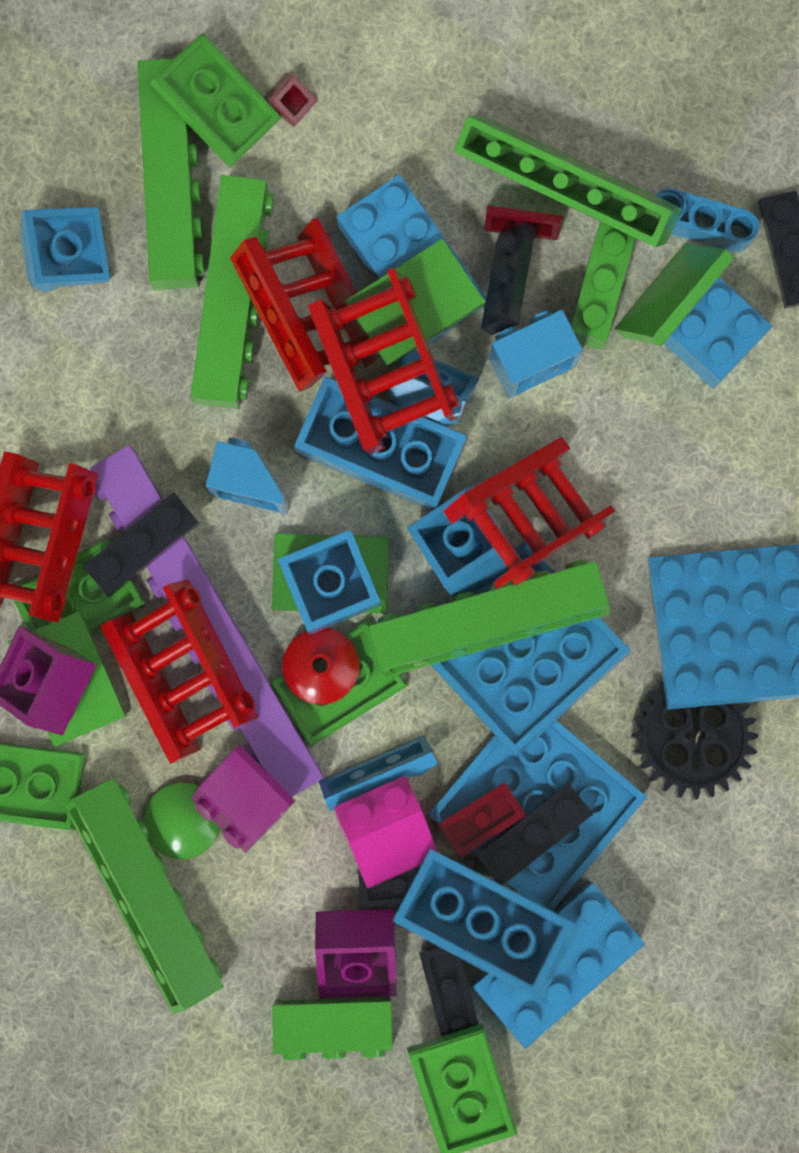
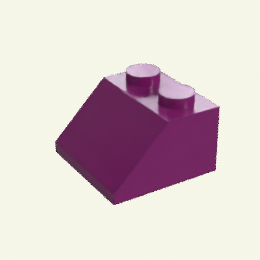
[0,626,96,736]
[191,745,295,853]
[315,909,397,999]

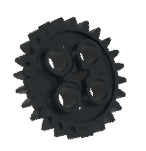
[630,681,759,800]

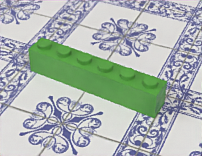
[137,58,205,290]
[453,115,683,247]
[190,175,274,409]
[369,560,610,678]
[64,778,224,1014]

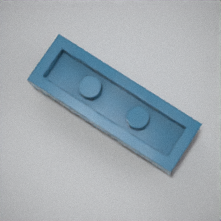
[319,735,438,811]

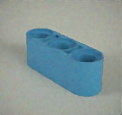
[655,188,760,252]

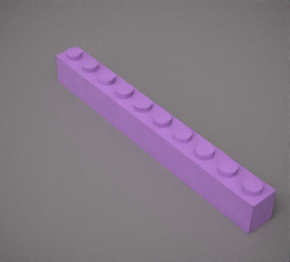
[90,445,325,797]

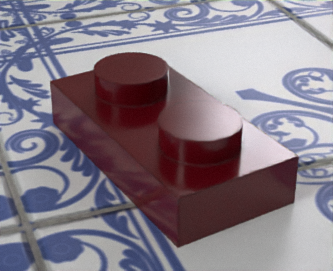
[438,782,526,858]

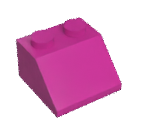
[333,775,437,889]

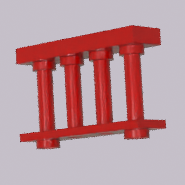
[230,218,380,392]
[307,268,459,455]
[443,436,615,589]
[0,451,98,623]
[100,579,259,764]

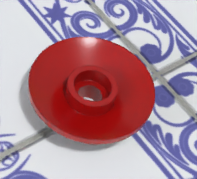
[282,628,360,705]

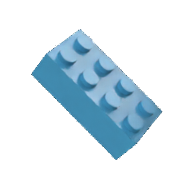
[336,174,486,345]
[294,376,467,511]
[393,849,578,1002]
[472,880,645,1049]

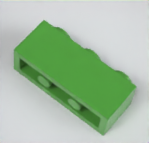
[570,223,635,350]
[272,997,393,1060]

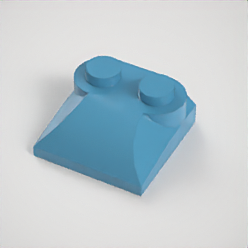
[21,207,110,292]
[387,351,479,427]

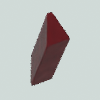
[484,205,563,240]

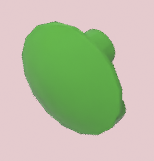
[144,782,221,860]

